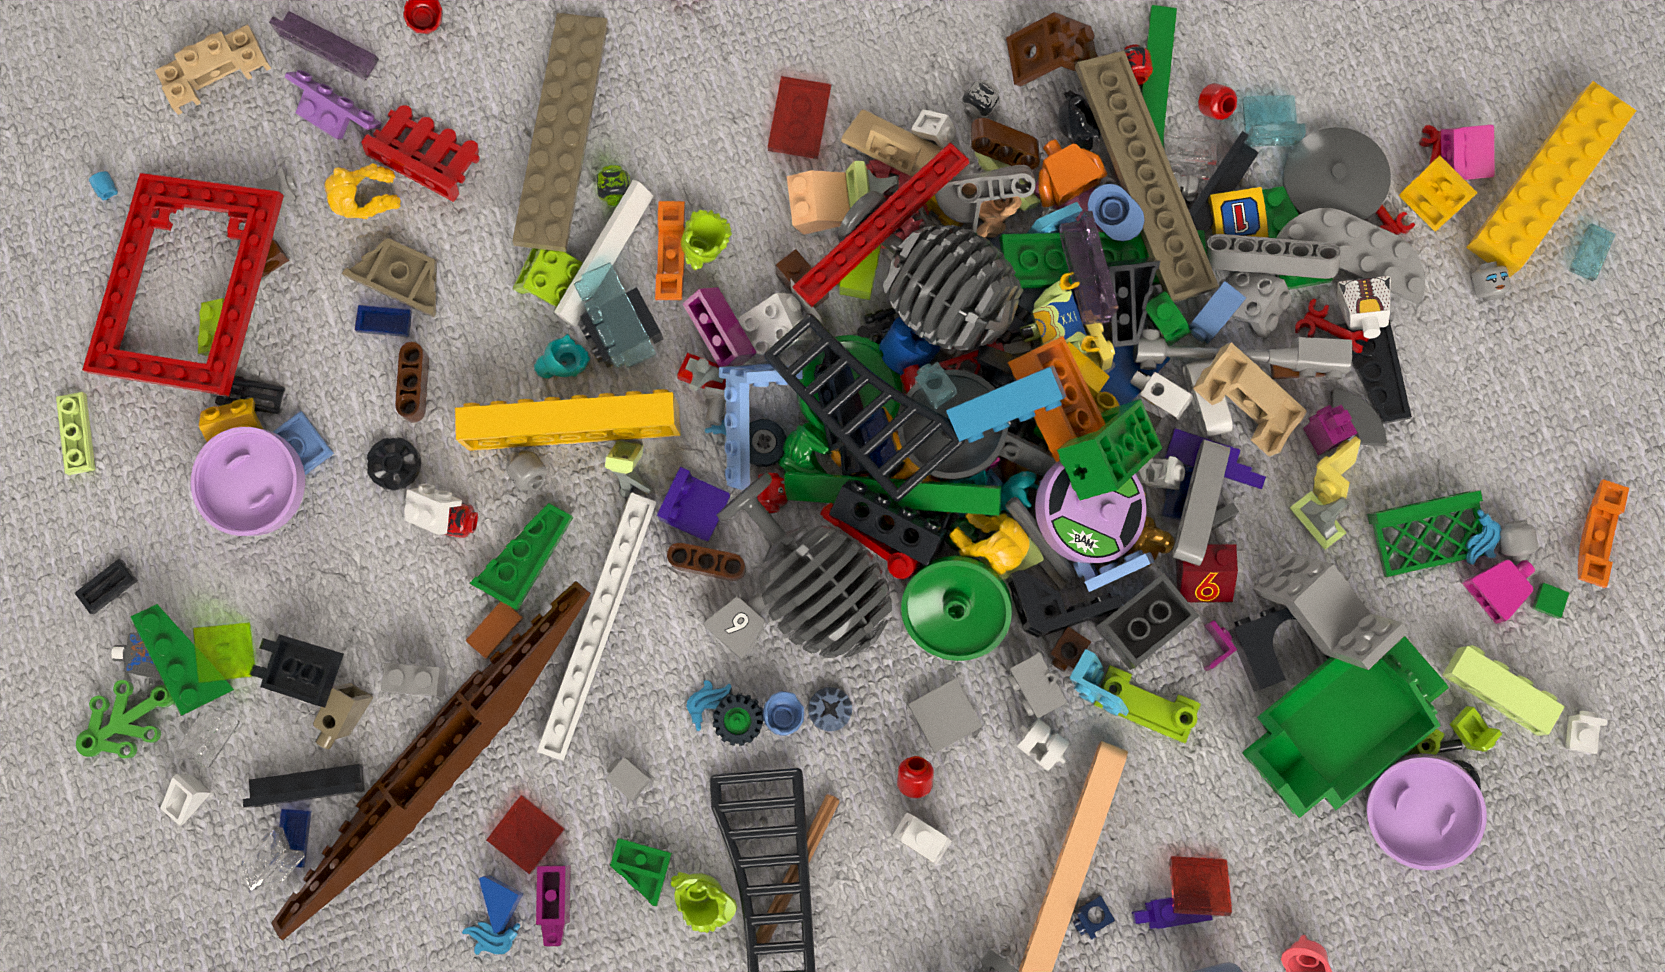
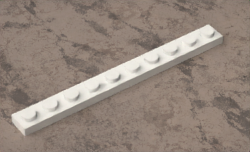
[536,493,656,761]

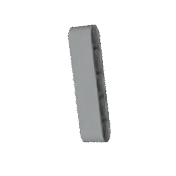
[1207,234,1341,279]
[1172,439,1230,566]

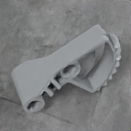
[913,165,1035,232]

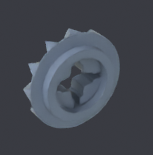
[808,687,852,731]

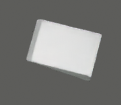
[161,774,211,826]

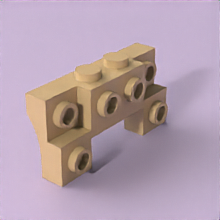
[155,24,271,115]
[1193,342,1307,457]

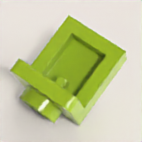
[1449,706,1502,752]

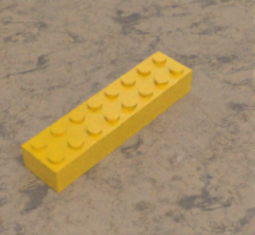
[1466,81,1637,278]
[455,389,681,451]

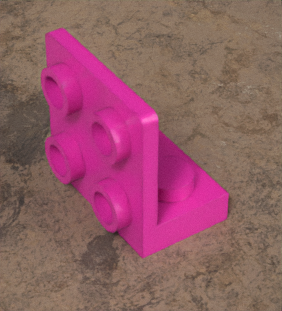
[1441,125,1495,180]

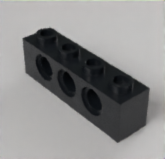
[829,479,947,566]

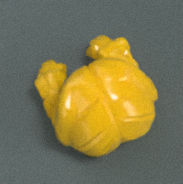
[324,163,401,219]
[949,513,1029,575]

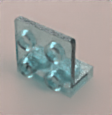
[1242,95,1306,147]

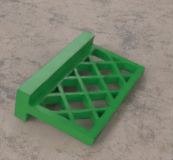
[1367,490,1484,577]

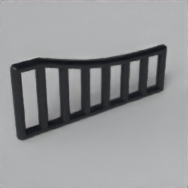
[764,314,965,501]
[710,768,816,972]

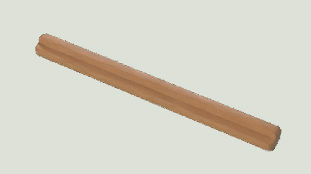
[756,794,840,943]

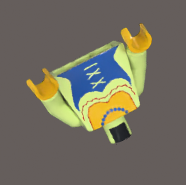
[1020,272,1100,353]

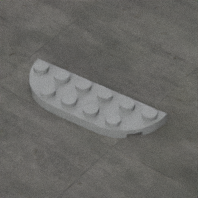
[1277,208,1425,304]

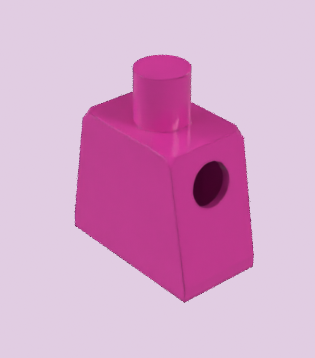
[1462,559,1535,624]

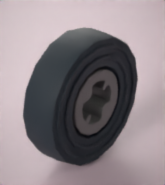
[749,419,787,467]

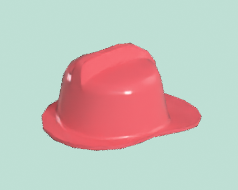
[1281,935,1332,972]

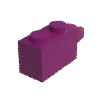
[1303,404,1357,456]
[536,865,571,947]

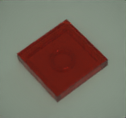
[486,795,566,874]
[1169,856,1232,916]

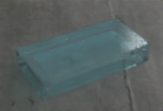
[1568,223,1616,282]

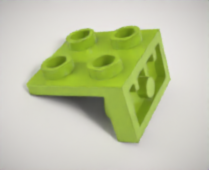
[512,248,583,308]

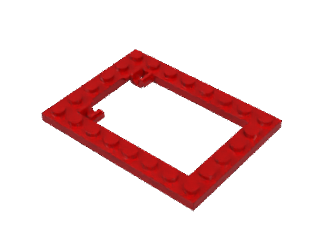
[82,173,284,396]

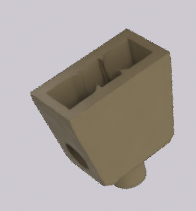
[313,683,374,749]

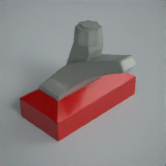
[677,352,726,391]

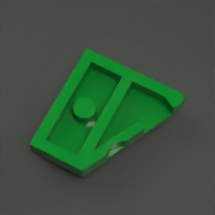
[610,838,672,907]

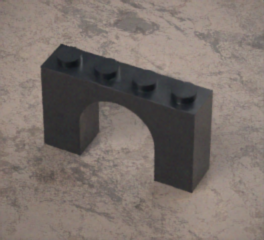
[1228,605,1330,692]

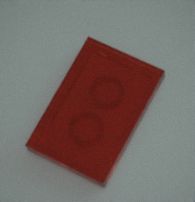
[767,76,832,159]

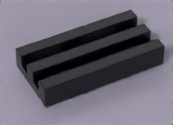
[75,559,138,615]

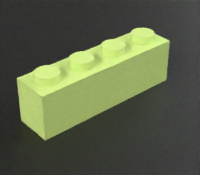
[1442,645,1565,736]

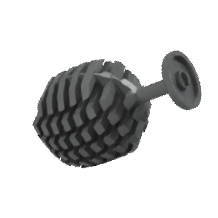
[838,191,1023,351]
[716,472,892,658]

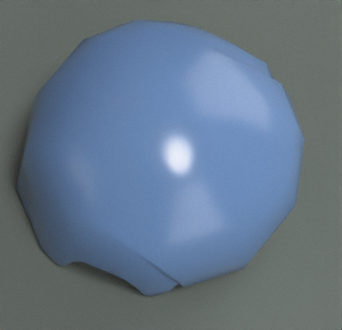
[762,691,804,736]

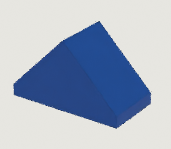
[479,875,524,933]

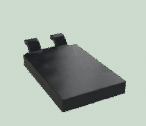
[249,634,344,708]

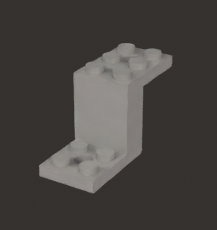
[1253,553,1409,670]

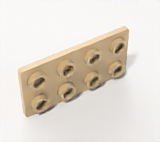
[841,110,942,177]

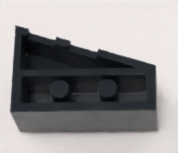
[1098,257,1161,347]

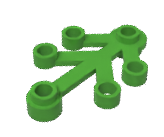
[76,680,174,759]

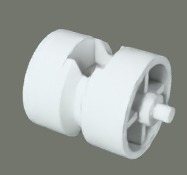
[1016,718,1069,771]

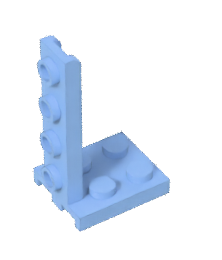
[719,363,802,490]
[1039,480,1155,592]

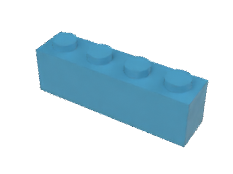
[946,365,1066,443]

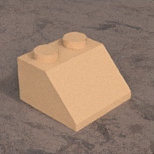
[787,170,850,235]

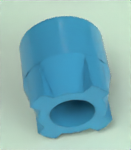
[89,171,118,200]

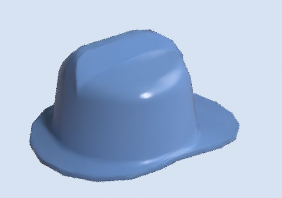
[1087,184,1145,241]

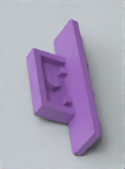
[285,70,382,139]

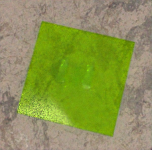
[193,622,255,683]

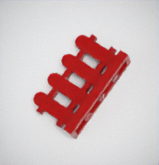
[361,105,480,202]

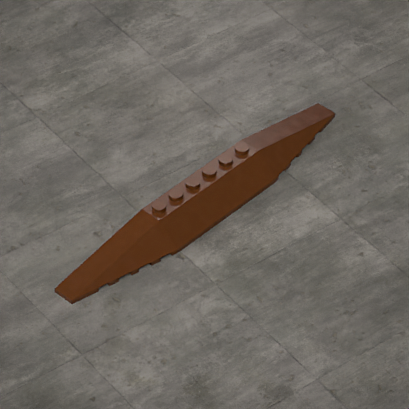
[271,581,591,940]

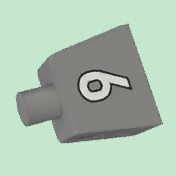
[703,593,768,661]

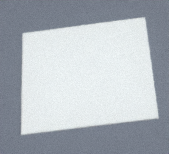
[791,280,822,323]

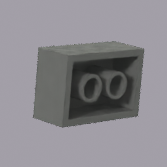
[1095,573,1199,670]

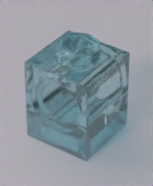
[915,362,957,410]

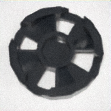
[366,437,421,491]

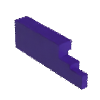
[1164,428,1266,489]

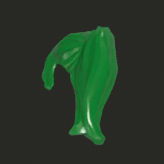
[778,423,832,474]

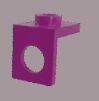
[1204,620,1237,671]

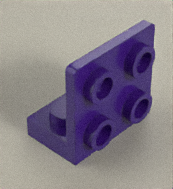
[657,467,730,542]

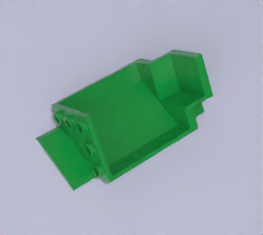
[1242,636,1449,818]

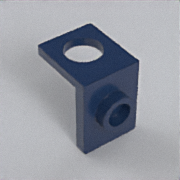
[1072,896,1115,940]

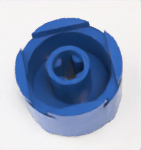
[879,317,941,375]

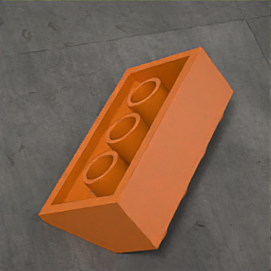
[1008,336,1105,462]

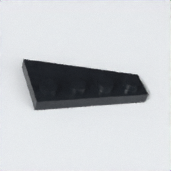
[1338,319,1412,424]

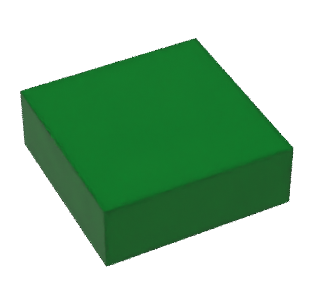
[1532,583,1569,619]

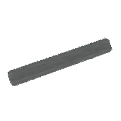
[1005,497,1077,583]

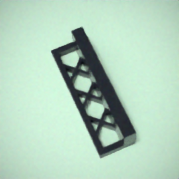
[1189,131,1259,234]
[242,764,365,808]

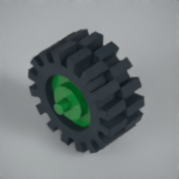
[713,693,764,746]

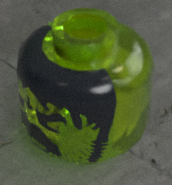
[596,165,630,206]

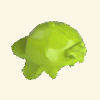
[681,210,732,270]
[670,872,737,933]

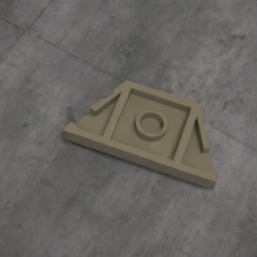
[342,238,437,317]

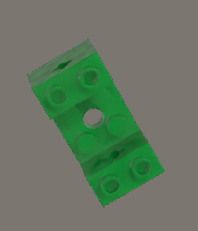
[1057,399,1162,501]

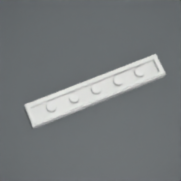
[554,180,653,327]

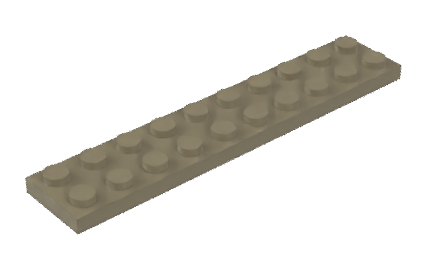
[512,13,609,252]
[1075,50,1219,302]

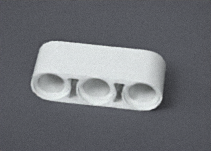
[1183,359,1233,438]

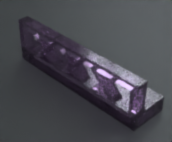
[269,11,379,81]
[1058,211,1119,325]

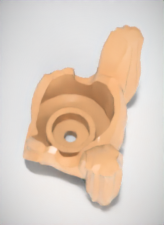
[962,183,1022,238]

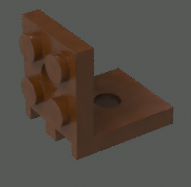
[1006,12,1098,87]

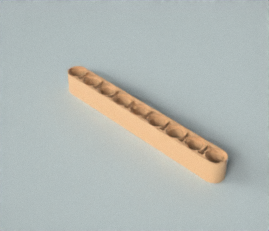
[1018,741,1128,972]

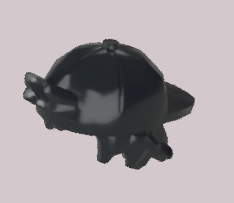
[1058,90,1101,151]

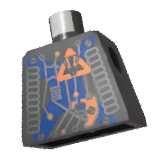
[112,630,183,680]

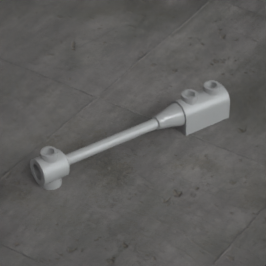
[1133,329,1352,380]

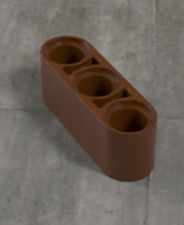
[971,118,1040,170]
[395,342,429,423]
[667,543,746,581]

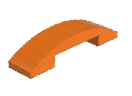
[655,201,685,300]
[1578,479,1629,588]

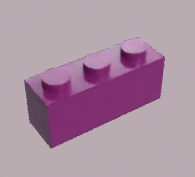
[683,287,757,367]

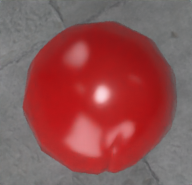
[403,0,443,34]

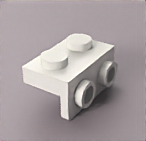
[404,484,462,535]

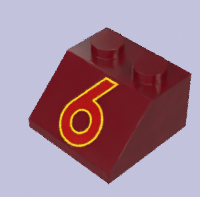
[1176,544,1238,603]

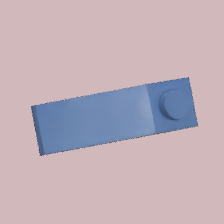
[1189,281,1246,344]

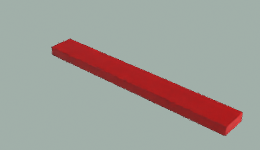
[792,142,969,308]

